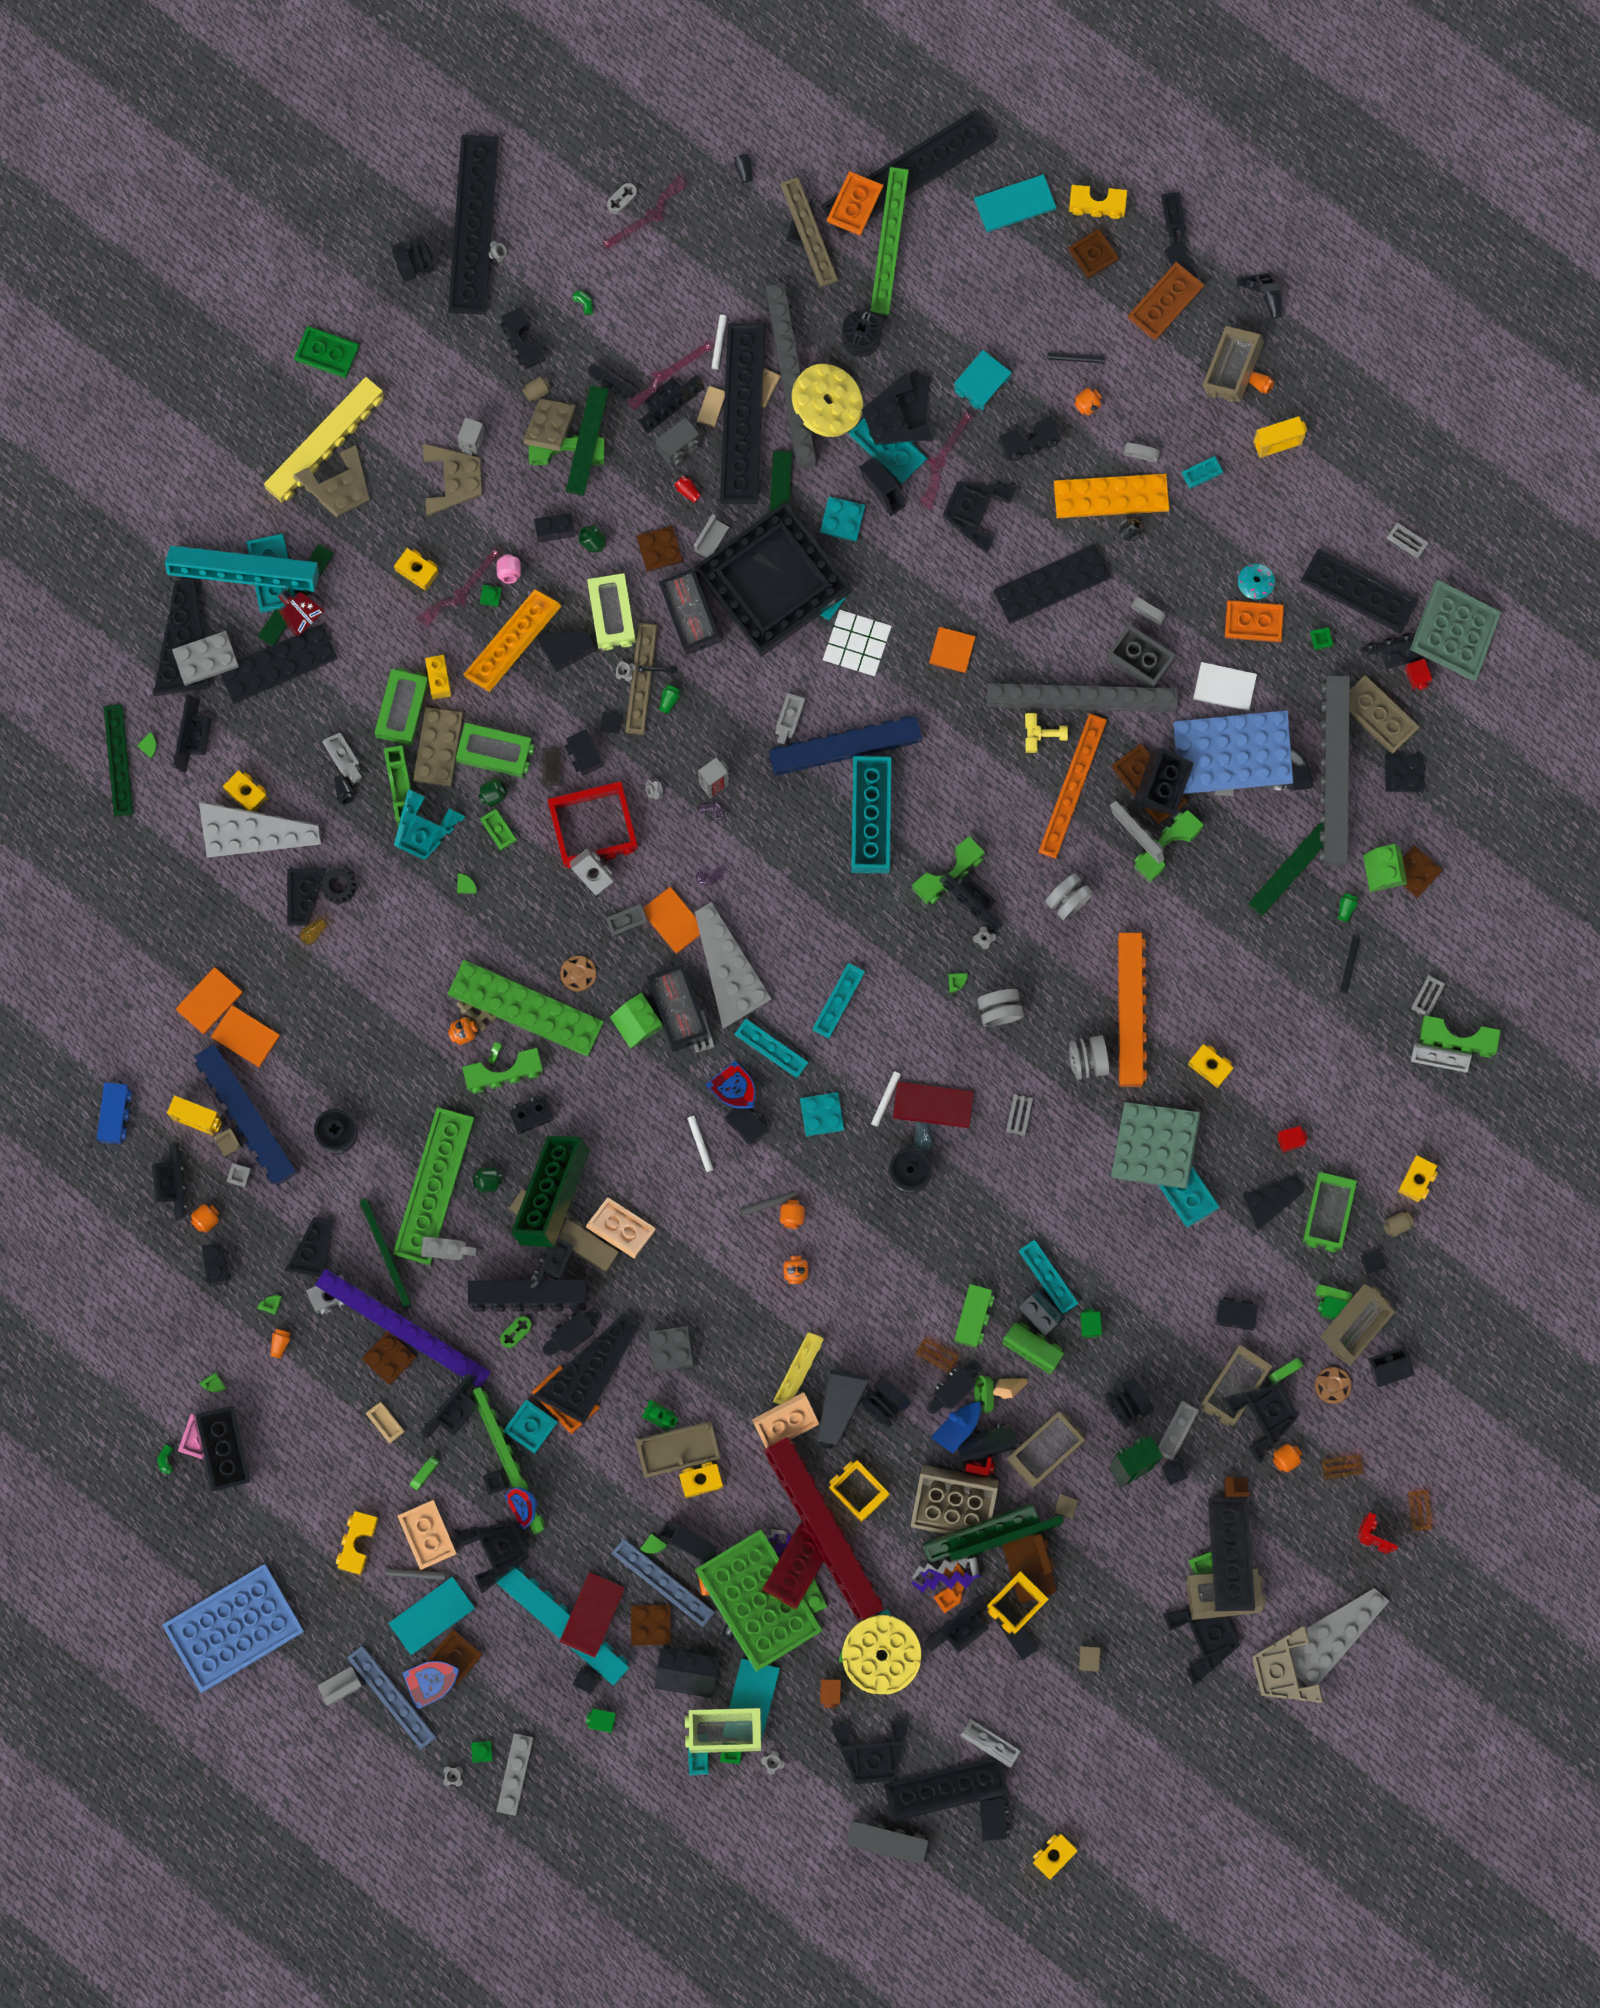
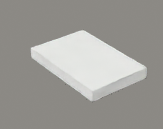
[1193,662,1257,711]

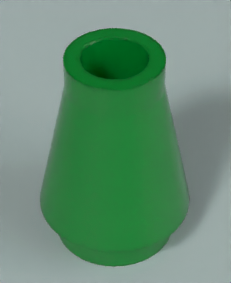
[658,685,681,714]
[1337,893,1359,923]

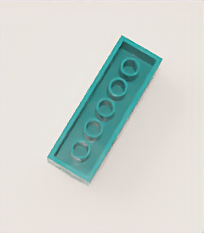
[851,756,891,874]

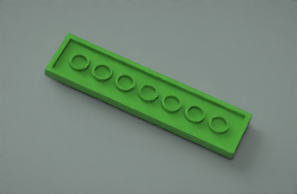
[448,960,604,1057]
[393,1107,474,1266]

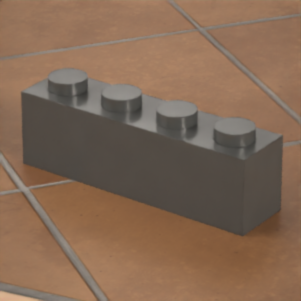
[846,1818,928,1864]

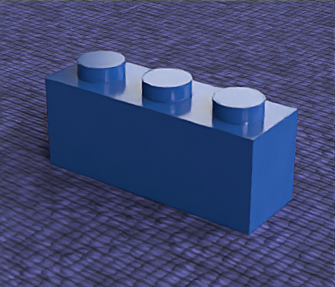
[97,1082,132,1144]

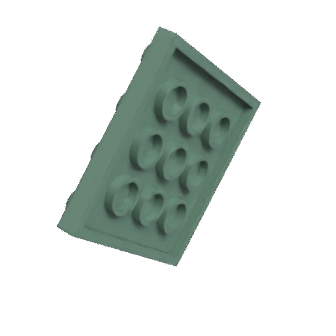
[1410,580,1501,681]
[1111,1102,1201,1189]

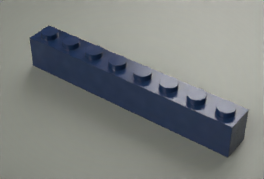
[769,716,922,776]
[194,1044,297,1186]

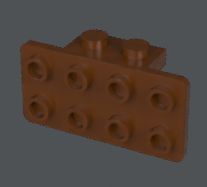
[1002,1524,1056,1603]

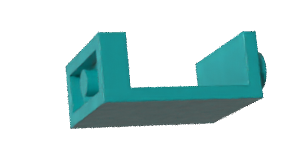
[954,350,1012,411]

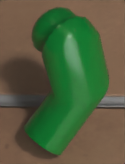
[572,290,593,315]
[157,1444,173,1474]

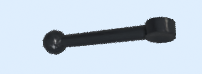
[638,665,677,674]

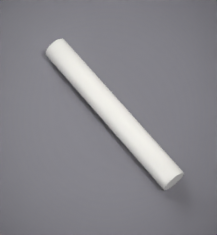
[711,315,727,370]
[871,1071,901,1127]
[687,1116,714,1172]

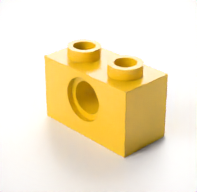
[394,548,439,591]
[425,655,451,700]
[223,770,268,812]
[1188,1044,1233,1088]
[1398,1155,1438,1202]
[679,1462,723,1498]
[1033,1834,1078,1880]

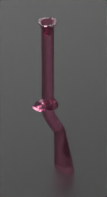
[602,176,686,250]
[627,341,712,410]
[919,413,973,510]
[415,548,500,627]

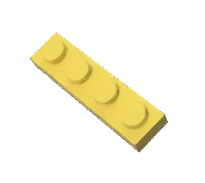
[773,1332,824,1405]

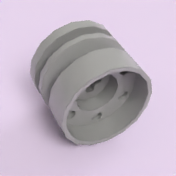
[1069,1035,1109,1080]

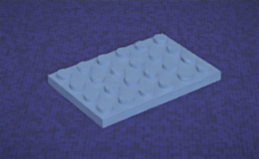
[1174,711,1293,794]
[162,1564,304,1693]

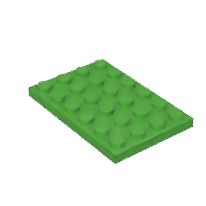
[695,1530,822,1672]

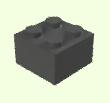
[656,417,700,467]
[649,1326,693,1373]

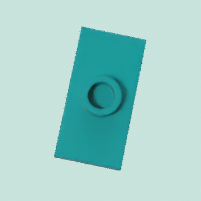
[1181,456,1223,489]
[688,1734,709,1776]

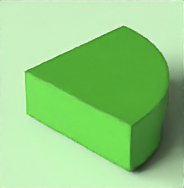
[137,732,156,759]
[457,873,477,894]
[948,973,968,993]
[488,1042,503,1065]
[257,1295,282,1315]
[199,1373,226,1392]
[640,1534,667,1554]

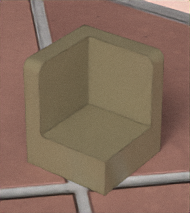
[214,1128,242,1157]
[1079,1646,1100,1673]

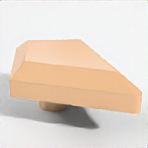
[993,1378,1028,1399]

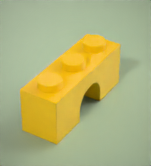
[1069,185,1127,219]
[336,1511,378,1576]

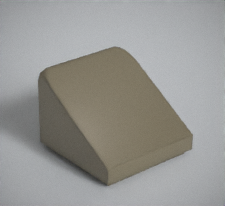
[1054,1494,1078,1519]

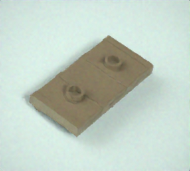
[635,1422,721,1478]

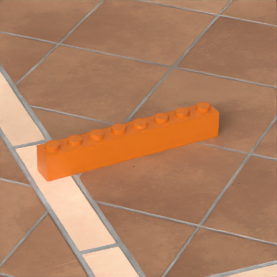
[1118,933,1147,1087]

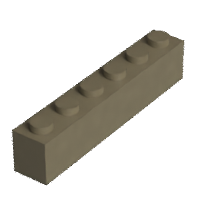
[509,1189,619,1274]

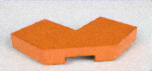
[933,1562,965,1614]

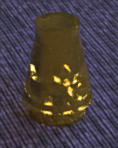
[298,918,327,946]

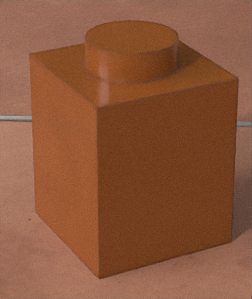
[820,1679,841,1709]

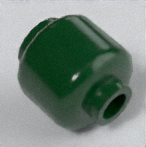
[579,525,606,553]
[478,779,508,807]
[473,1167,502,1193]

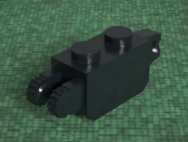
[542,1307,603,1356]
[927,1360,982,1414]

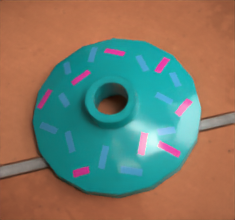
[1238,564,1275,599]

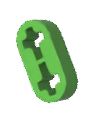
[1315,1285,1353,1303]
[500,1316,532,1349]
[1268,1357,1304,1384]
[974,1376,994,1413]
[410,1456,440,1491]

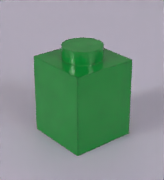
[1317,1296,1348,1321]
[1080,1309,1102,1338]
[586,1708,616,1733]

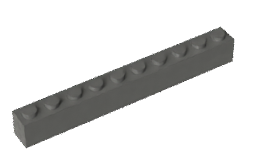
[766,283,815,469]
[1319,676,1350,866]
[986,683,1177,712]

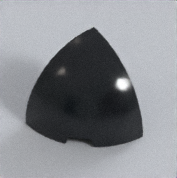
[1260,745,1313,790]

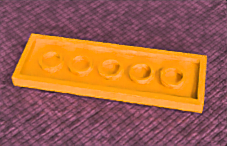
[1054,474,1169,518]
[463,589,561,692]

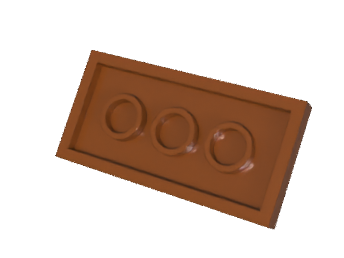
[1127,262,1204,341]

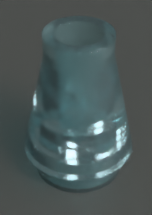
[914,1122,933,1151]

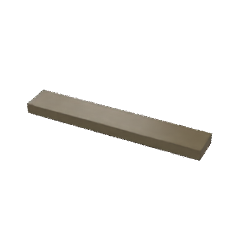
[780,177,838,288]
[625,623,658,735]

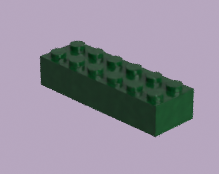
[511,1135,590,1247]
[1109,1435,1163,1488]

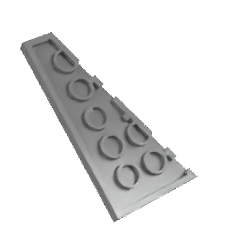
[199,801,321,858]
[695,902,772,1029]
[1291,1588,1389,1686]

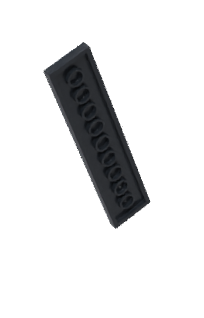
[821,109,996,237]
[448,135,499,315]
[720,323,766,504]

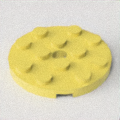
[792,364,863,437]
[842,1615,921,1694]

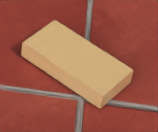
[762,368,781,409]
[697,386,725,427]
[366,1401,405,1444]

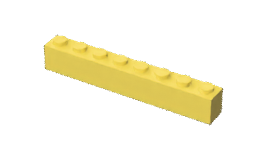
[264,377,384,503]

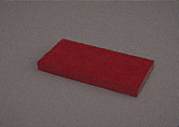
[893,1082,974,1128]
[762,1523,824,1610]
[559,1572,625,1658]

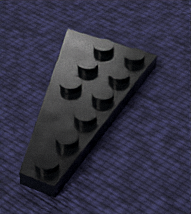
[153,578,210,696]
[533,1314,641,1425]

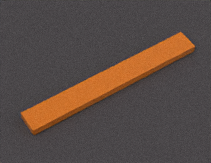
[1038,713,1107,859]

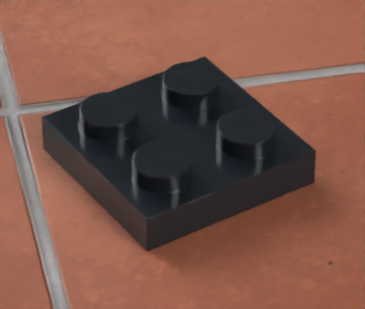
[1385,754,1424,793]

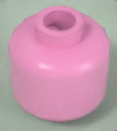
[496,554,521,584]

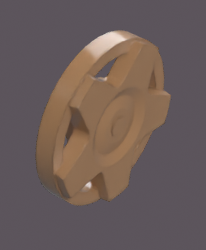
[560,956,596,992]
[1315,1367,1352,1404]

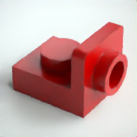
[965,1456,995,1477]

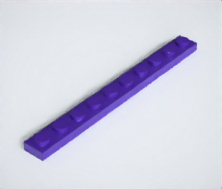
[315,1269,490,1388]

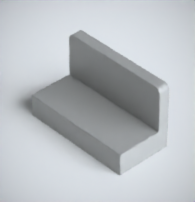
[694,514,729,558]
[318,1667,363,1707]

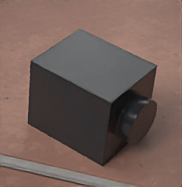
[1160,1460,1188,1487]
[572,1667,600,1695]

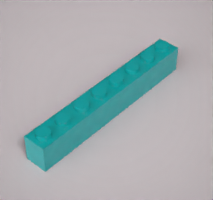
[165,546,319,592]
[497,1565,630,1686]

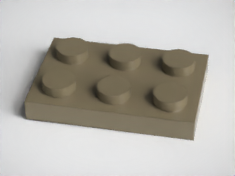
[524,398,576,451]

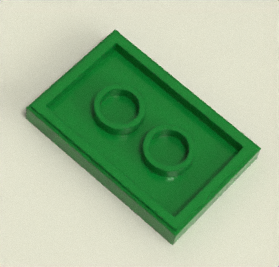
[294,326,360,379]

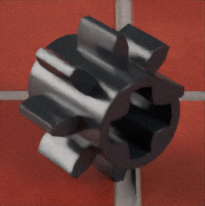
[1119,518,1142,541]

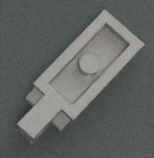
[775,693,806,747]
[322,733,362,785]
[421,1237,476,1261]

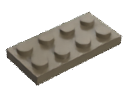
[1349,675,1420,754]
[413,707,463,787]

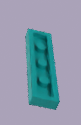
[812,963,865,1039]
[735,1019,808,1079]
[1018,1240,1079,1315]

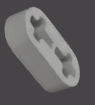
[607,183,637,214]
[1123,443,1160,462]
[1131,597,1166,625]

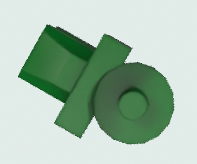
[642,1399,678,1431]

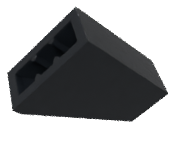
[859,457,906,517]
[537,630,596,672]
[658,1521,718,1563]

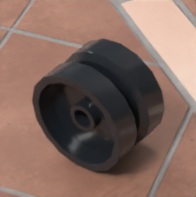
[314,1109,358,1154]
[889,1148,932,1194]

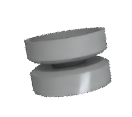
[1045,873,1094,922]
[977,989,1024,1027]

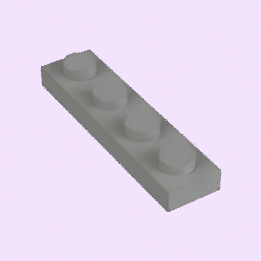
[1110,801,1165,864]
[496,1733,533,1816]

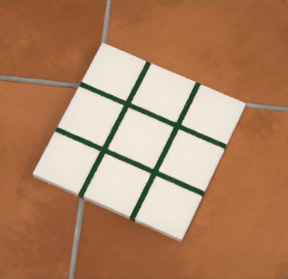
[823,610,891,676]

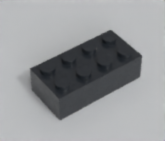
[193,1406,251,1491]

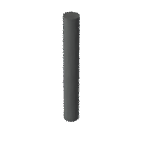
[740,1191,798,1216]
[386,1568,445,1580]

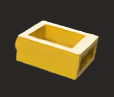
[1253,416,1307,458]
[167,1095,223,1136]
[829,1460,890,1523]
[987,1571,1048,1634]

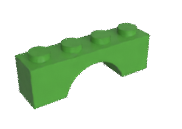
[529,436,605,465]
[384,745,411,827]
[1134,810,1204,882]
[912,836,985,905]
[1419,1016,1500,1058]
[462,1048,543,1094]

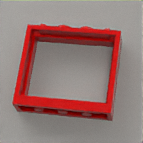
[547,781,638,869]

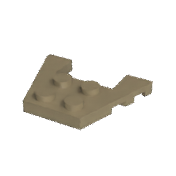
[423,444,482,516]
[293,445,369,517]
[1252,1626,1324,1703]

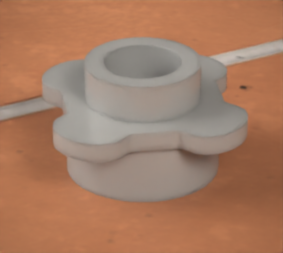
[489,241,507,262]
[615,661,636,682]
[646,780,663,800]
[973,927,996,950]
[761,1751,785,1775]
[443,1766,463,1787]

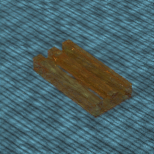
[915,1337,959,1373]
[1321,1454,1364,1480]
[1408,1490,1432,1532]

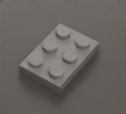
[172,631,239,686]

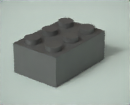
[1106,624,1176,688]

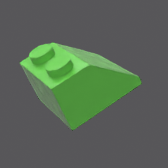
[1363,844,1407,892]
[610,993,663,1049]

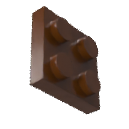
[1067,229,1119,279]
[637,526,683,572]
[1402,845,1443,899]
[361,1331,416,1386]
[631,1605,671,1646]
[427,1630,483,1685]

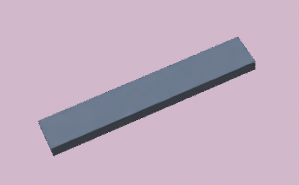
[611,1538,715,1627]
[347,1645,436,1750]

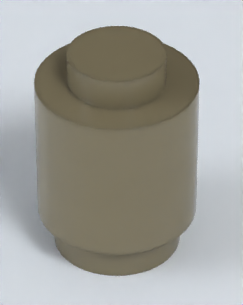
[522,376,551,402]
[1383,1212,1414,1237]

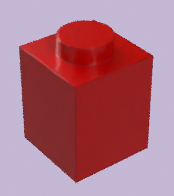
[1405,659,1432,691]
[1277,1126,1308,1153]

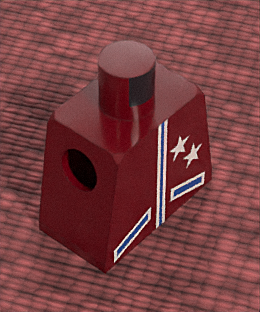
[278,589,324,636]

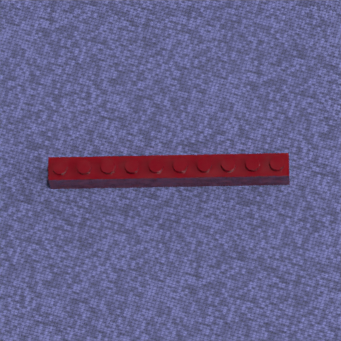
[763,1437,883,1622]

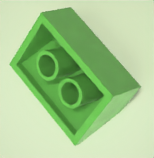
[1002,1322,1064,1375]

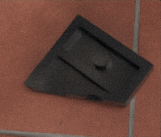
[1237,272,1279,294]

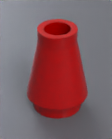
[674,475,701,503]

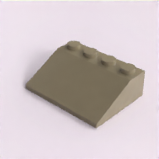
[910,1465,999,1534]

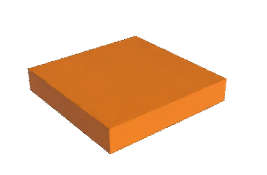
[929,627,975,673]

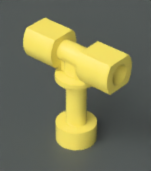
[1025,713,1068,753]

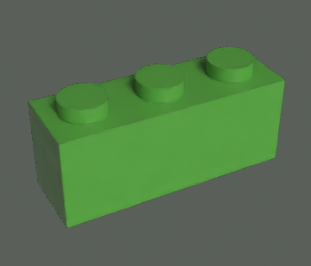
[954,1284,995,1348]

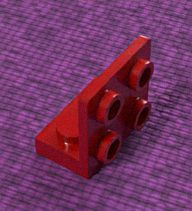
[1356,1512,1398,1554]

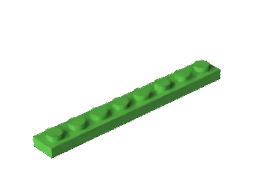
[870,167,908,316]
[471,1387,545,1536]

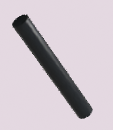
[1048,352,1104,364]
[1340,937,1360,994]

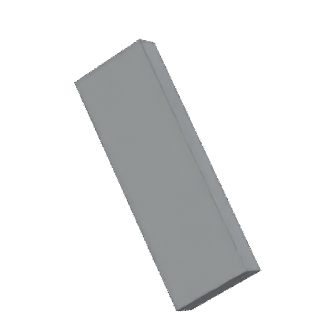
[1411,1042,1472,1073]
[1158,1401,1199,1461]
[960,1719,1021,1768]

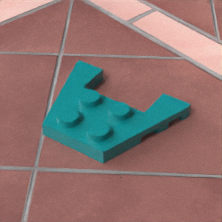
[394,789,465,860]

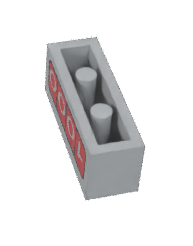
[698,757,729,799]

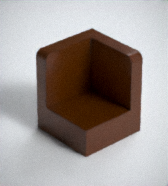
[1224,1477,1250,1498]

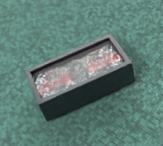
[658,568,722,655]
[647,964,709,1052]

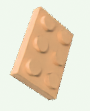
[586,1197,656,1259]
[752,1392,819,1448]
[398,1500,457,1570]

